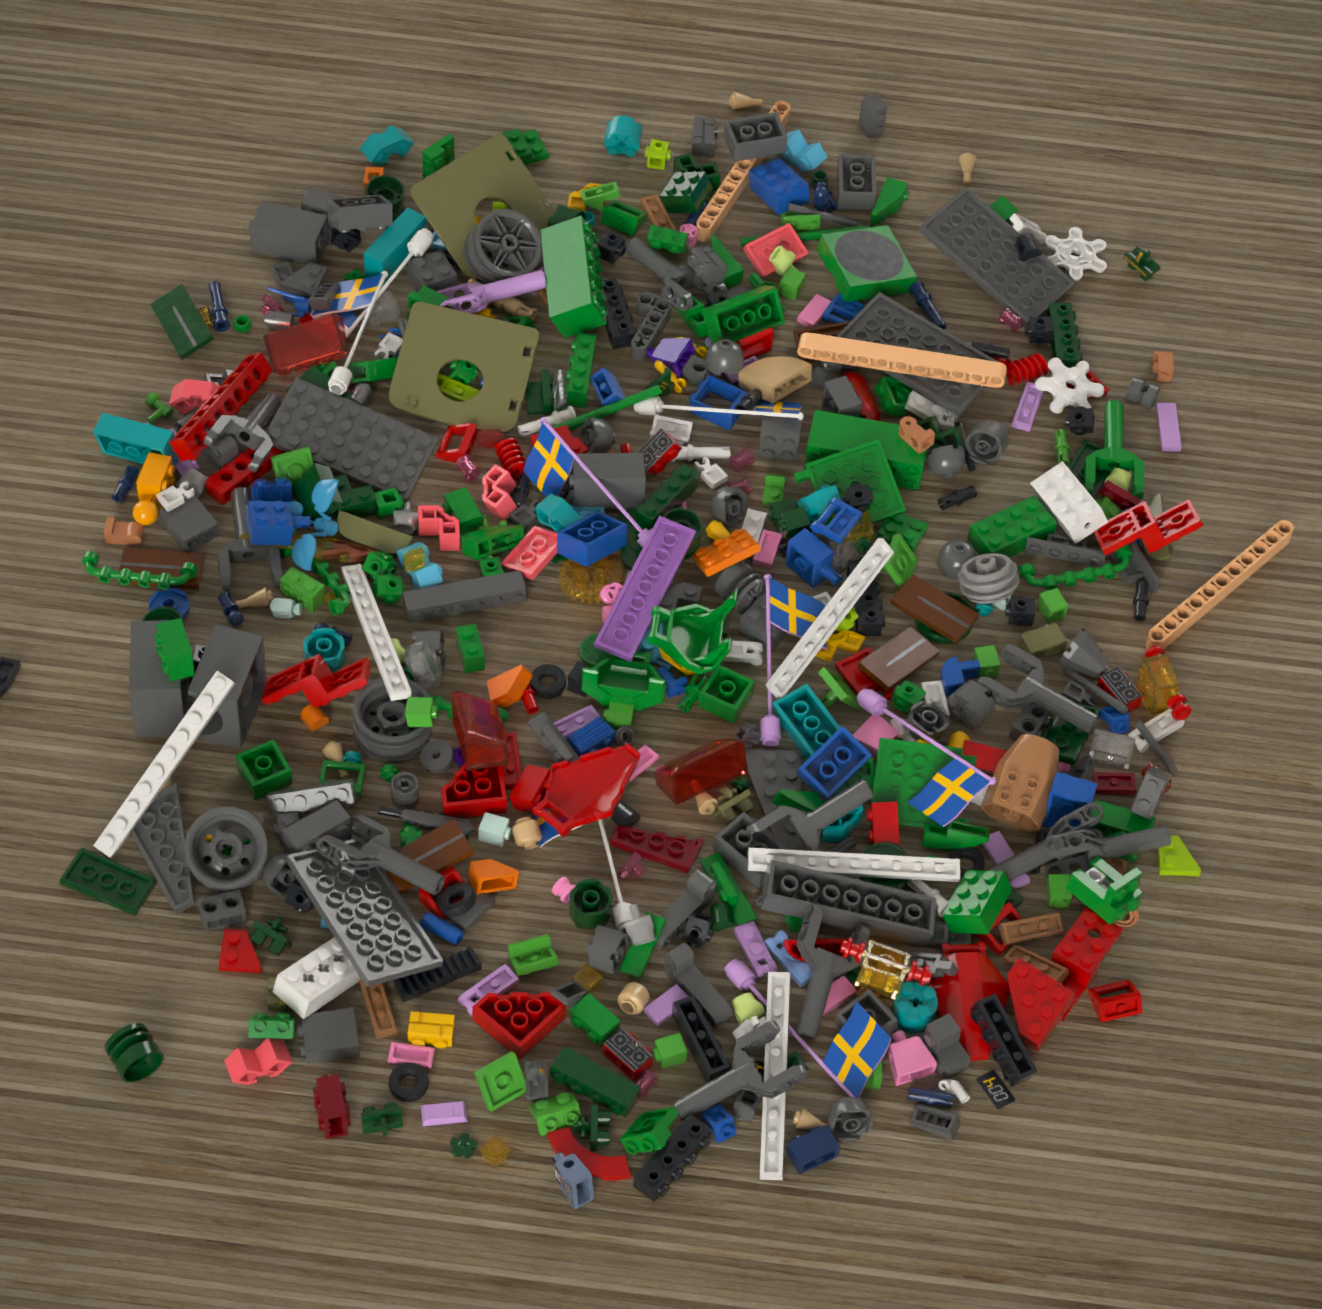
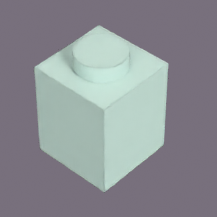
[478,812,512,847]

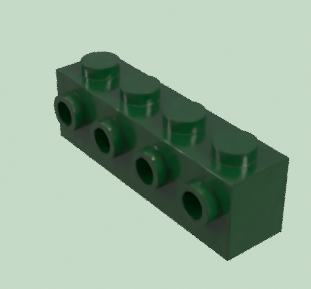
[1046,303,1082,368]
[635,463,699,530]
[550,1046,641,1118]

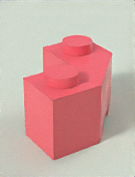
[169,379,219,414]
[482,464,517,520]
[418,505,460,551]
[224,1038,293,1085]

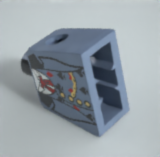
[552,1153,594,1210]

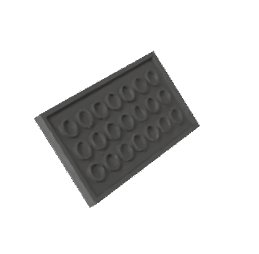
[918,187,1075,326]
[836,292,998,417]
[266,377,439,503]
[286,837,444,987]

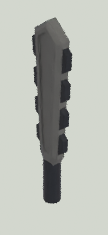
[378,806,475,837]

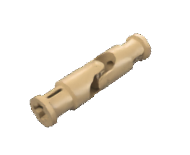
[467,277,537,322]

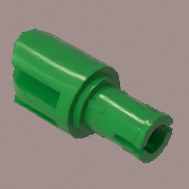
[678,673,708,713]

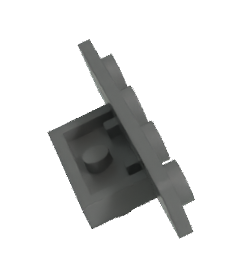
[1107,531,1160,594]
[1025,533,1105,567]
[528,712,580,763]

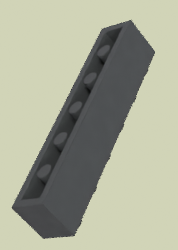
[402,570,526,623]

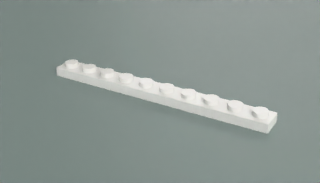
[766,538,894,699]
[341,564,411,701]
[93,671,236,858]
[748,848,960,882]
[760,972,790,1180]

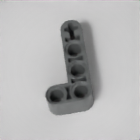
[630,292,671,362]
[175,412,238,470]
[656,869,716,950]
[664,943,733,1028]

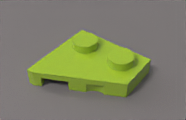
[1157,835,1201,876]

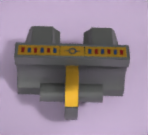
[525,1059,549,1101]

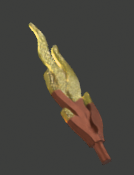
[240,533,391,563]

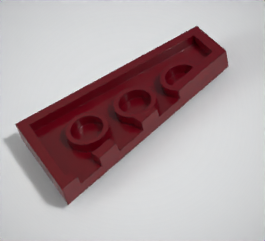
[610,825,704,874]

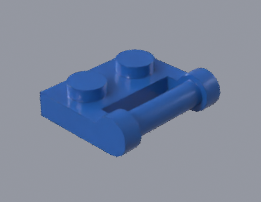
[821,293,866,324]
[810,498,862,544]

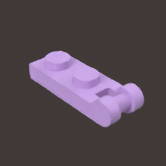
[734,921,777,978]
[457,964,519,1016]

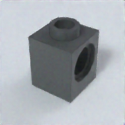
[682,355,713,387]

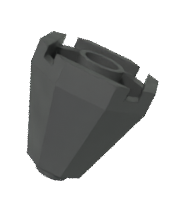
[1057,628,1109,678]

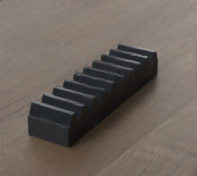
[393,946,482,1003]

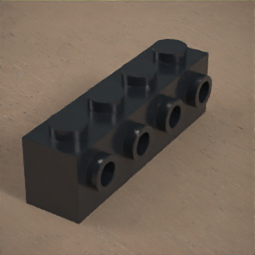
[602,278,637,350]
[846,560,885,636]
[970,993,1037,1087]
[672,995,731,1083]
[633,1114,711,1202]

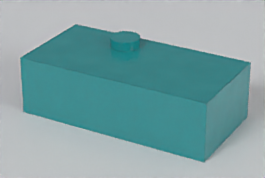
[364,208,426,287]
[93,413,179,466]
[772,683,840,760]

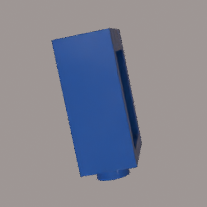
[689,375,750,431]

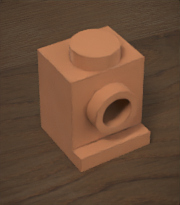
[1151,351,1174,382]

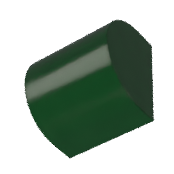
[710,903,735,932]

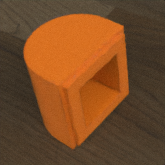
[300,704,329,732]

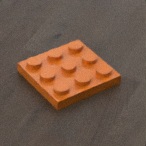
[691,529,761,577]

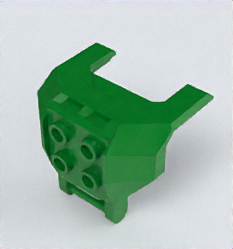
[647,589,738,674]
[581,651,666,712]

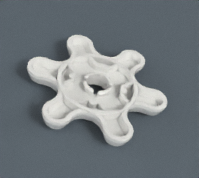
[1045,227,1107,281]
[1035,358,1104,414]

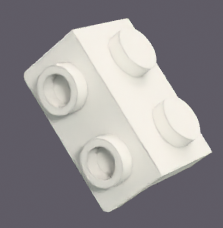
[649,415,693,446]

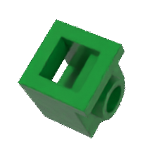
[374,488,404,520]
[479,555,504,577]

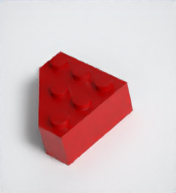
[441,747,507,818]
[1007,958,1074,1052]
[472,992,566,1060]

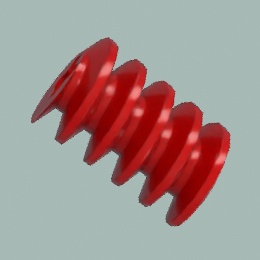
[1006,353,1048,386]
[494,438,526,481]

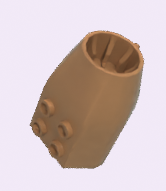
[981,734,1059,832]

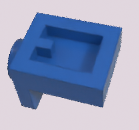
[657,666,687,699]
[1099,706,1130,737]
[701,1104,736,1143]

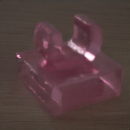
[260,293,284,317]
[617,851,645,880]

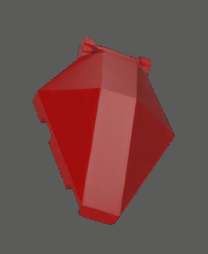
[532,743,640,837]
[928,941,1010,1061]

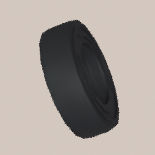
[530,664,566,699]
[948,847,985,881]
[437,883,476,917]
[389,1063,429,1102]

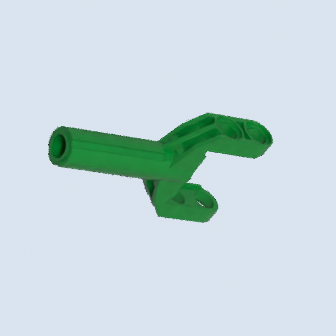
[1083,400,1144,499]

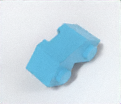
[780,130,828,172]
[396,542,443,589]

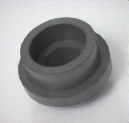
[615,726,635,746]

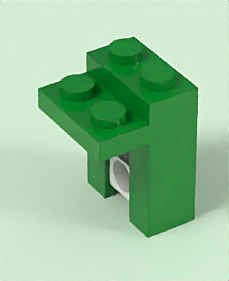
[1066,856,1143,925]

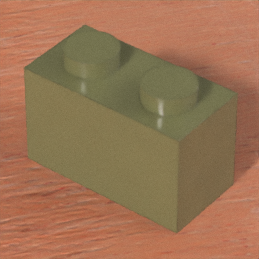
[1018,623,1067,660]

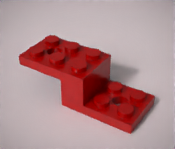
[1094,499,1204,556]
[261,654,372,708]
[1051,907,1123,1021]

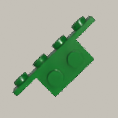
[700,853,757,926]

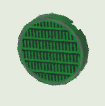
[579,633,619,668]

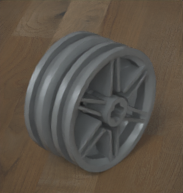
[464,209,543,284]
[353,678,432,763]
[185,807,269,893]

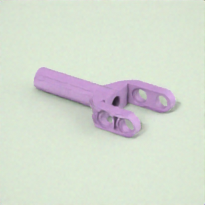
[436,270,546,313]

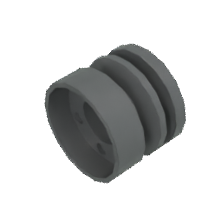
[715,561,766,614]

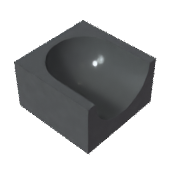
[129,620,187,738]
[188,624,267,749]

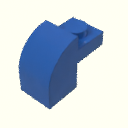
[940,656,980,697]

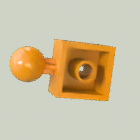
[133,452,176,525]

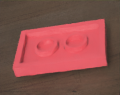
[743,223,809,279]
[501,526,557,580]

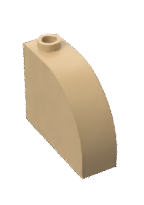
[739,356,812,404]

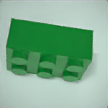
[942,870,1012,934]

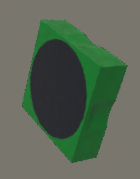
[817,225,917,302]

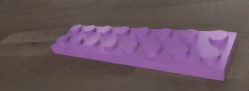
[594,516,696,662]

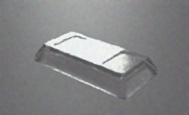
[552,369,567,411]

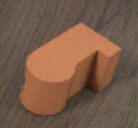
[898,416,935,454]
[104,517,144,545]

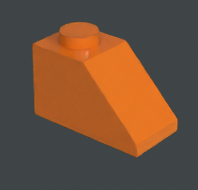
[487,664,533,709]
[467,859,519,895]

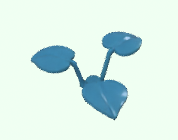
[288,479,339,571]

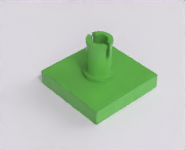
[271,447,314,493]
[880,534,918,589]
[818,667,861,710]
[474,1051,526,1112]

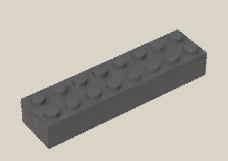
[760,860,936,947]

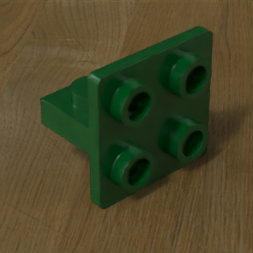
[526,369,566,414]

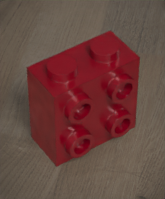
[313,1074,351,1139]

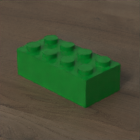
[702,285,785,344]
[967,495,1057,558]

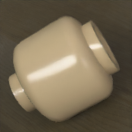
[512,817,542,850]
[618,982,650,1015]

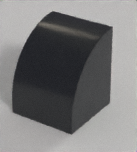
[1014,233,1042,260]
[567,661,588,698]
[611,800,640,827]

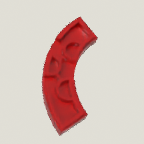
[547,1127,631,1181]

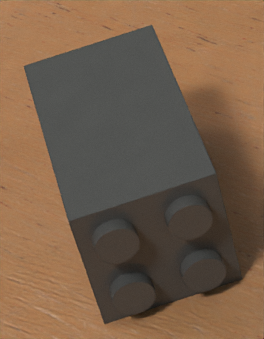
[249,200,328,265]
[568,453,646,509]

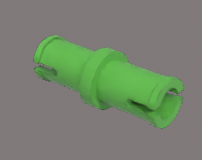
[1054,429,1070,467]

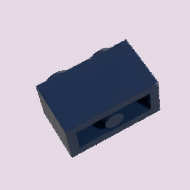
[786,1125,840,1175]

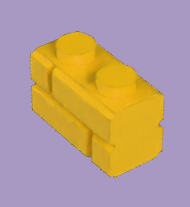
[408,1011,455,1049]

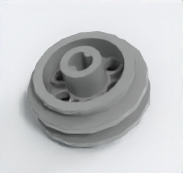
[958,553,1020,604]

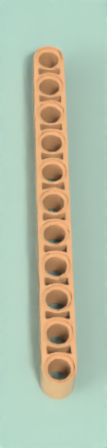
[696,101,790,242]
[797,333,1007,388]
[1145,520,1294,650]

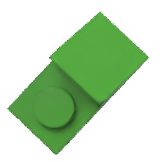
[581,181,620,213]
[762,473,785,506]

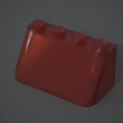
[263,314,348,376]
[451,691,512,771]
[655,738,748,805]

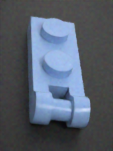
[764,930,812,988]

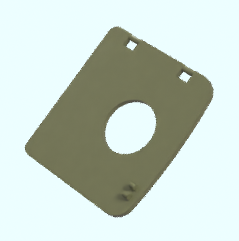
[410,134,556,280]
[389,302,539,434]

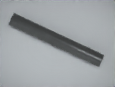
[1134,720,1178,774]

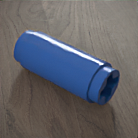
[420,912,464,945]

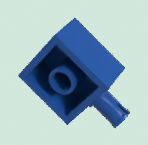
[245,500,310,545]
[785,528,844,588]

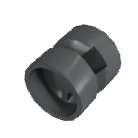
[1125,377,1160,409]
[391,772,419,810]

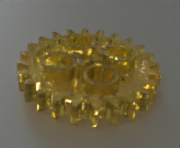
[559,556,624,604]

